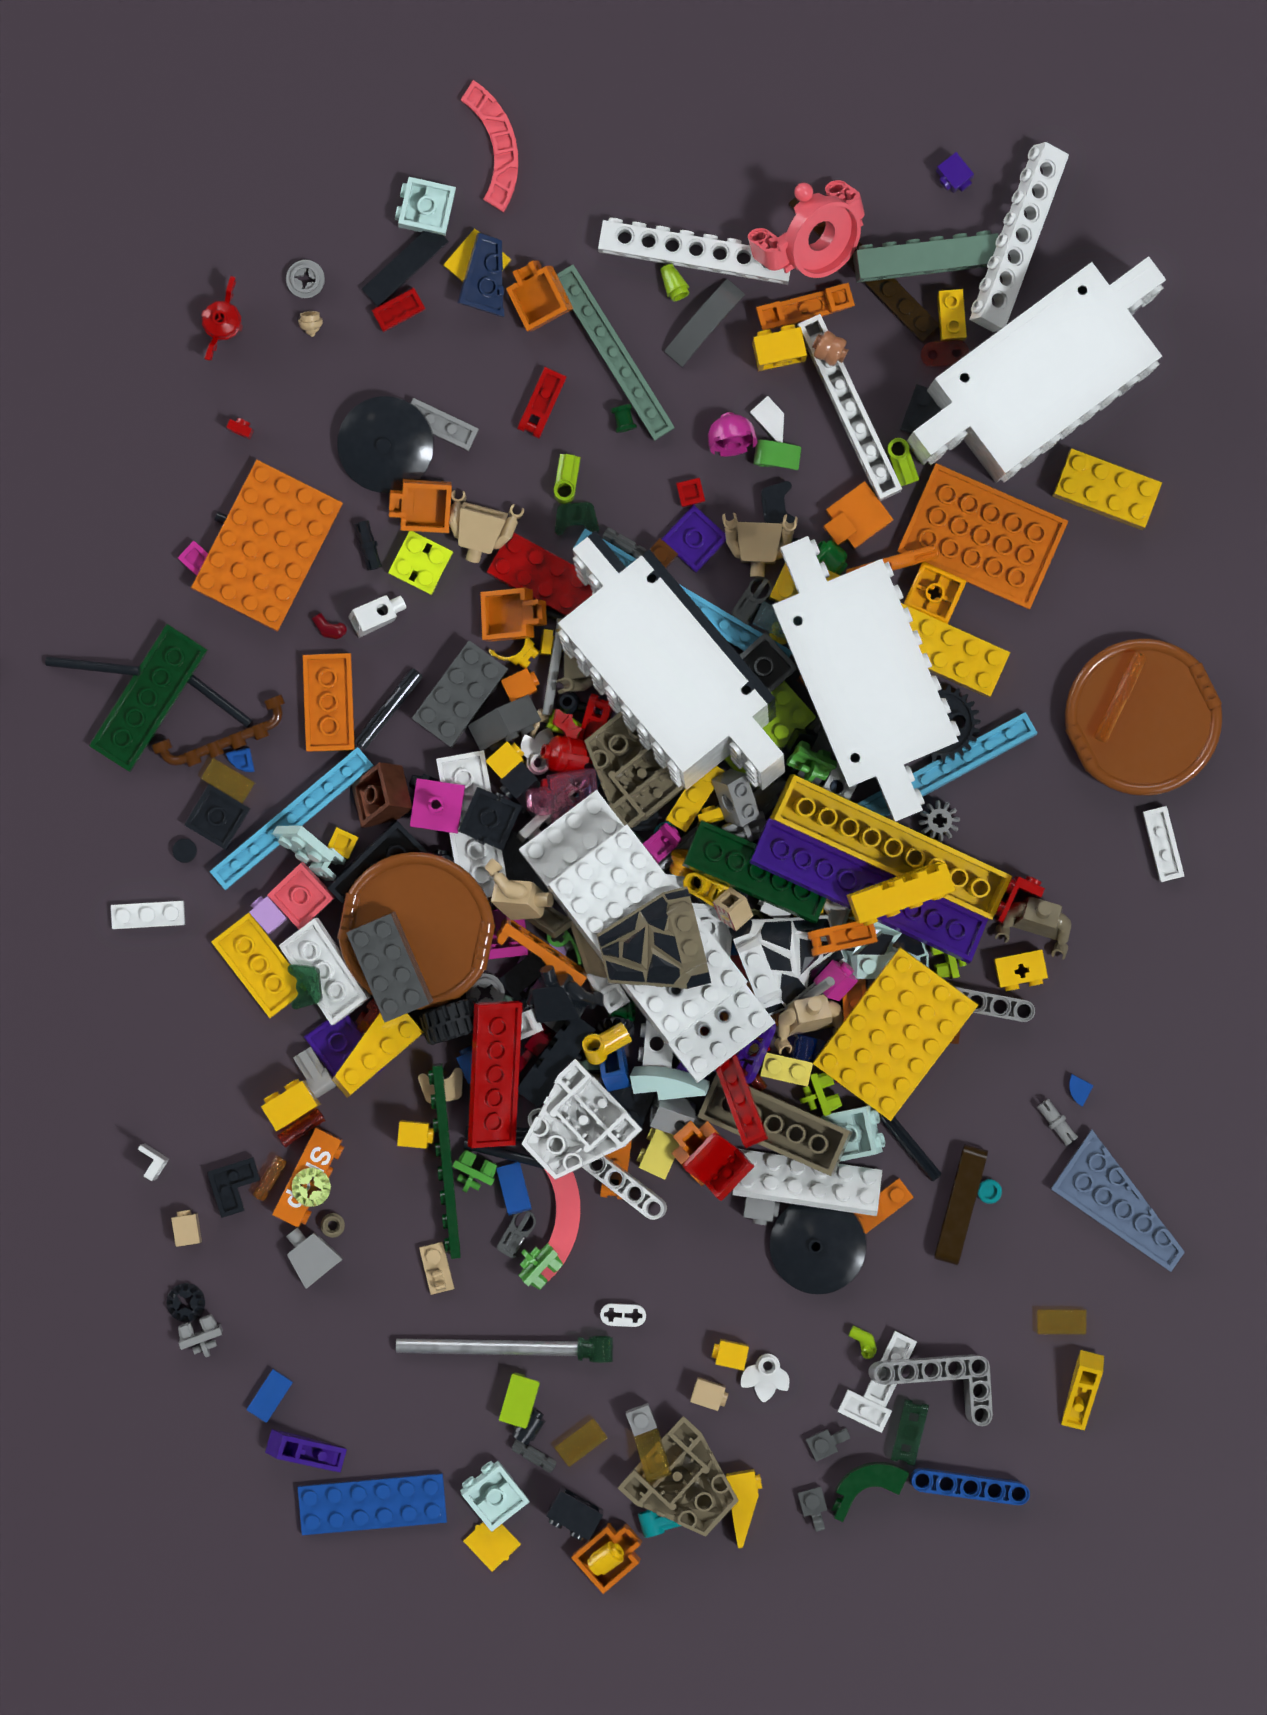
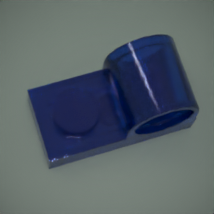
[789,1034,828,1063]

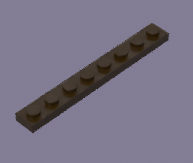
[788,197,939,343]

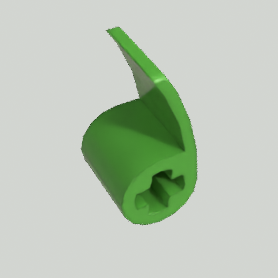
[753,440,801,470]
[547,930,582,965]

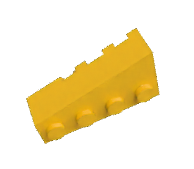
[846,862,956,926]
[332,1013,424,1098]

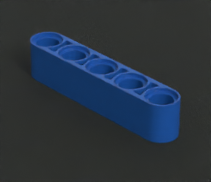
[910,1468,1030,1505]

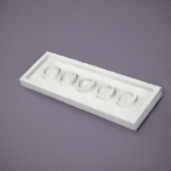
[436,750,507,898]
[732,1149,882,1216]

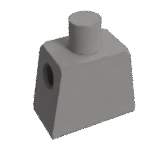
[650,1094,707,1135]
[286,1227,344,1289]

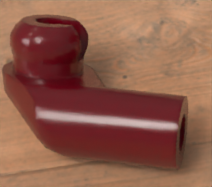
[312,613,347,639]

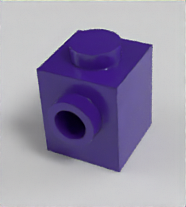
[936,152,974,193]

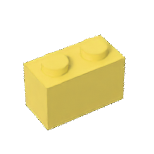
[760,1052,813,1087]
[636,1127,680,1180]

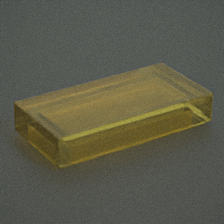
[201,758,255,803]
[1037,1309,1086,1334]
[555,1418,608,1467]
[634,1428,671,1483]

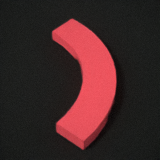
[461,80,518,213]
[541,1169,581,1281]

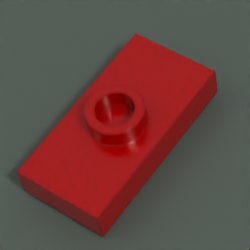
[372,288,426,332]

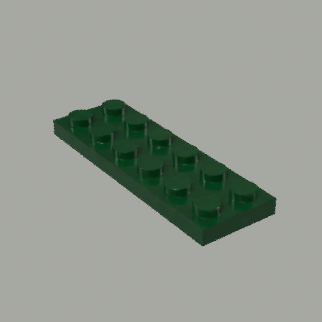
[89,624,208,772]
[682,820,827,924]

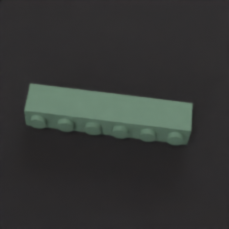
[853,231,998,283]

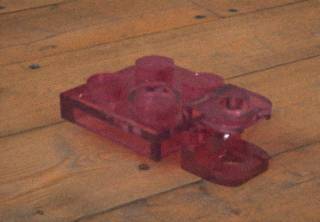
[525,768,598,823]

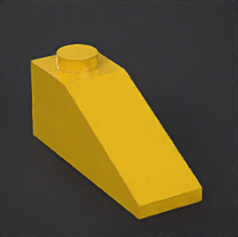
[1061,1350,1104,1431]
[726,1469,762,1548]

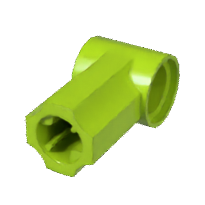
[886,438,919,487]
[554,454,581,504]

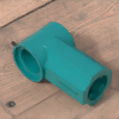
[637,1510,681,1538]

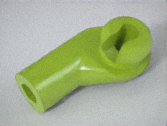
[848,1325,877,1359]

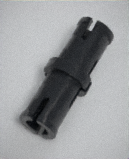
[354,520,382,571]

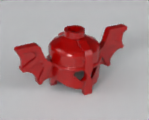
[201,276,243,361]
[539,709,590,796]

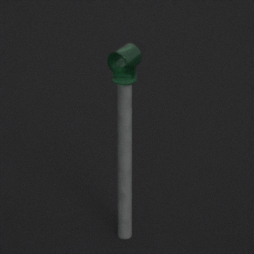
[396,1336,613,1363]

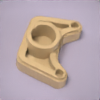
[418,1068,463,1104]

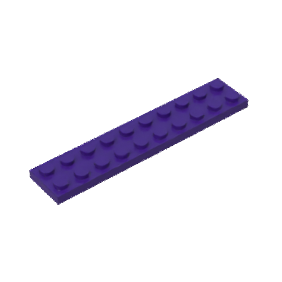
[749,818,988,964]

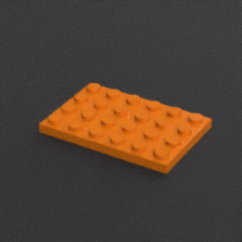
[191,459,343,632]
[897,463,1068,610]

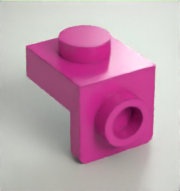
[643,823,682,864]

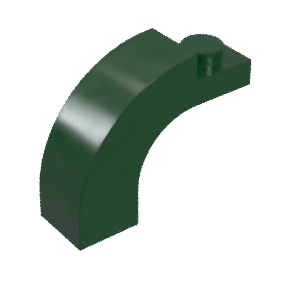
[831,1462,909,1522]

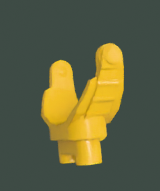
[488,638,540,669]

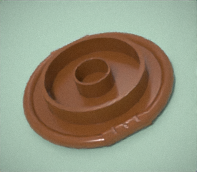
[1065,639,1222,796]
[337,852,495,1010]

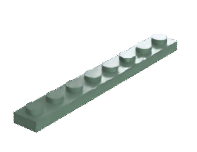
[557,265,675,441]

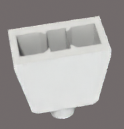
[348,595,406,638]

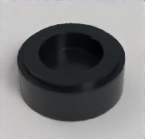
[172,839,197,863]

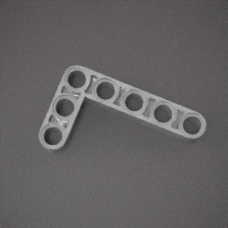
[956,987,1035,1022]
[868,1354,993,1426]

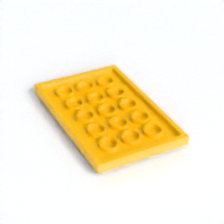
[813,947,978,1121]

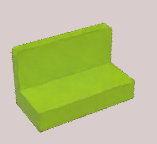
[499,1373,540,1428]

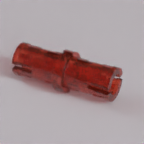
[277,1108,326,1147]

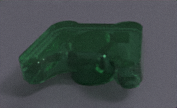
[554,502,599,536]
[288,964,323,1009]

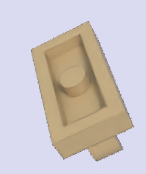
[419,1242,455,1295]

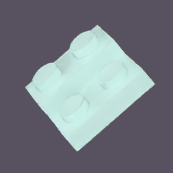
[395,177,456,236]
[822,1105,885,1161]
[460,1460,530,1532]

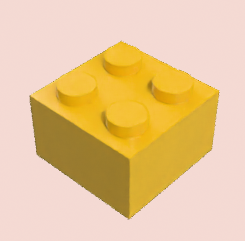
[752,324,807,372]
[261,1079,321,1131]

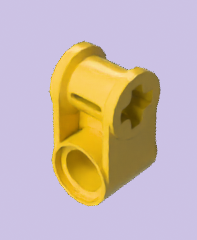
[683,872,732,907]

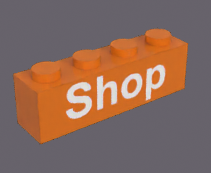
[272,1127,344,1227]

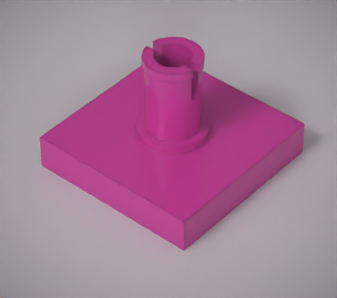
[410,778,465,834]

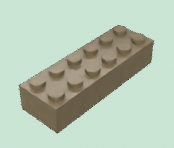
[698,1073,852,1176]

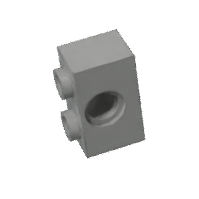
[712,769,760,827]

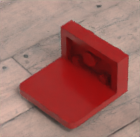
[995,876,1045,923]
[683,1132,755,1201]

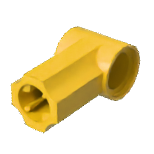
[582,1022,632,1065]

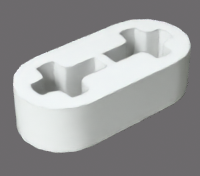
[600,1303,646,1327]

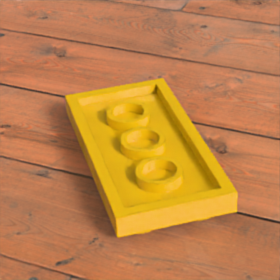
[211,913,308,1018]

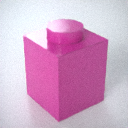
[813,960,858,1001]

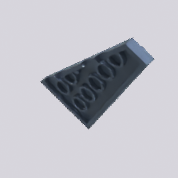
[1051,1129,1185,1272]

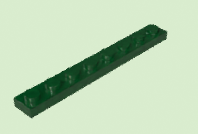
[428,1063,461,1259]

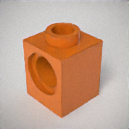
[501,668,540,702]

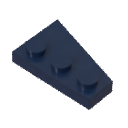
[457,233,505,317]

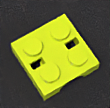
[388,531,453,595]

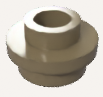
[321,1213,345,1238]

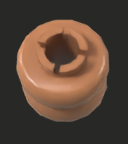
[812,331,849,366]

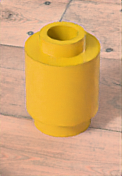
[587,1542,624,1576]

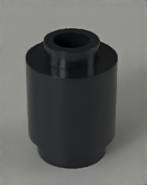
[512,1407,546,1445]

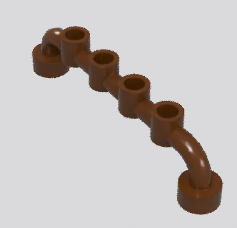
[151,694,285,767]

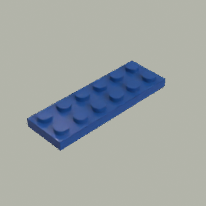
[298,1473,447,1535]

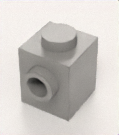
[743,1197,780,1225]

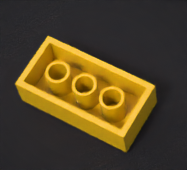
[1052,449,1162,530]

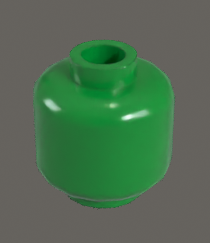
[817,540,848,575]

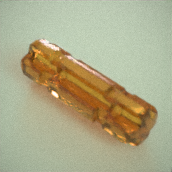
[253,1156,287,1201]

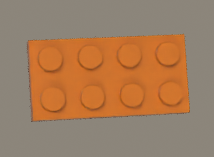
[303,653,355,752]

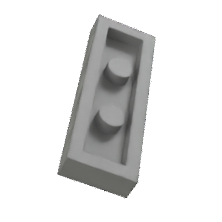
[411,398,479,451]

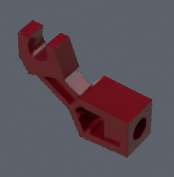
[519,1023,556,1073]

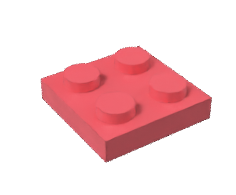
[268,862,335,930]

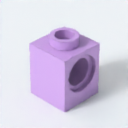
[249,896,288,934]

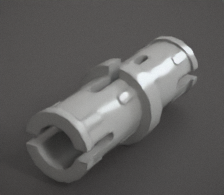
[1036,1098,1078,1146]

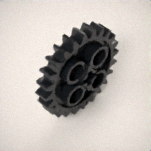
[922,684,981,763]

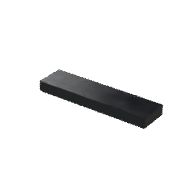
[362,231,449,307]

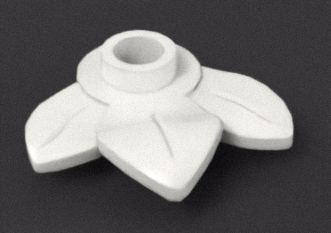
[520,728,554,775]
[741,1354,789,1402]

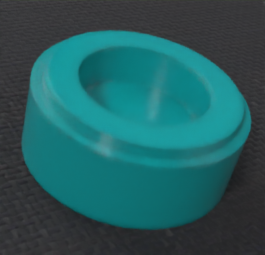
[977,1179,1002,1204]

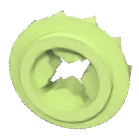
[292,1168,331,1207]

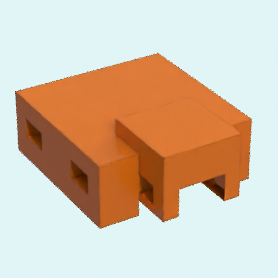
[506,260,574,332]
[389,479,452,533]
[823,481,893,550]
[480,588,547,642]
[672,1121,720,1186]
[571,1523,642,1594]

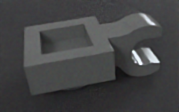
[752,776,786,815]
[806,1428,850,1462]
[798,1486,827,1532]

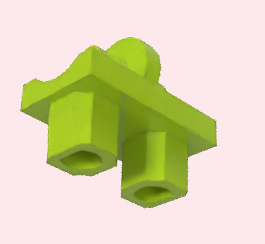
[930,946,967,979]
[799,1073,842,1117]

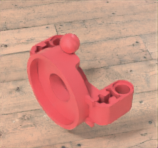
[748,180,865,278]

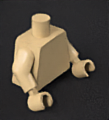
[449,490,524,563]
[722,513,798,578]
[485,858,554,920]
[774,995,844,1055]

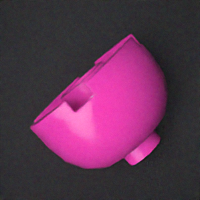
[708,412,758,457]

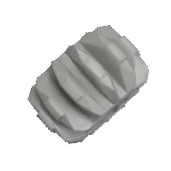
[918,800,960,842]

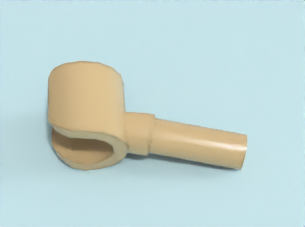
[529,709,549,738]

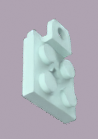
[272,826,346,881]

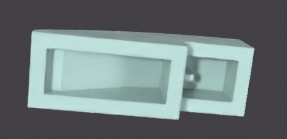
[630,1066,710,1100]

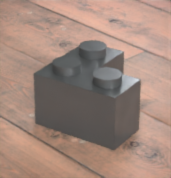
[468,695,541,751]

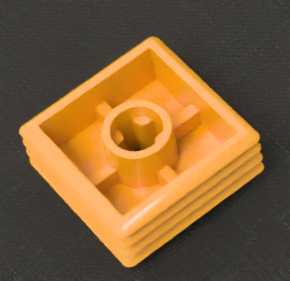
[904,562,966,624]

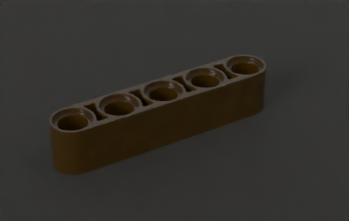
[934,1144,988,1265]

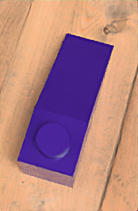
[265,1429,347,1472]

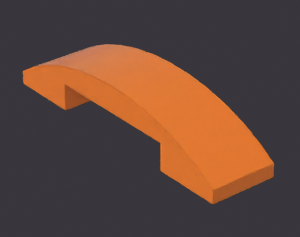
[756,283,855,331]

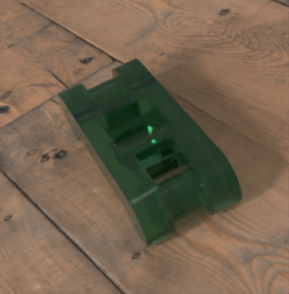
[890,1399,929,1466]

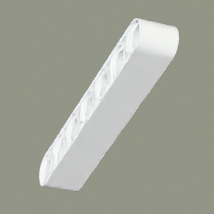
[528,1108,667,1220]

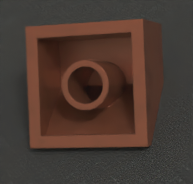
[352,762,412,828]

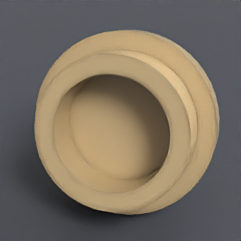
[298,311,323,337]

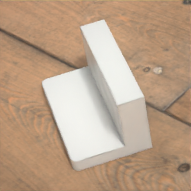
[138,1143,169,1181]

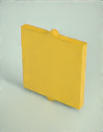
[463,1522,521,1572]

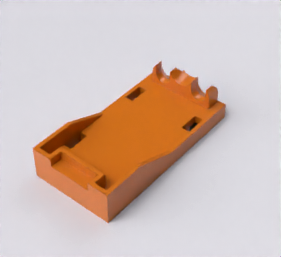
[496,916,587,986]

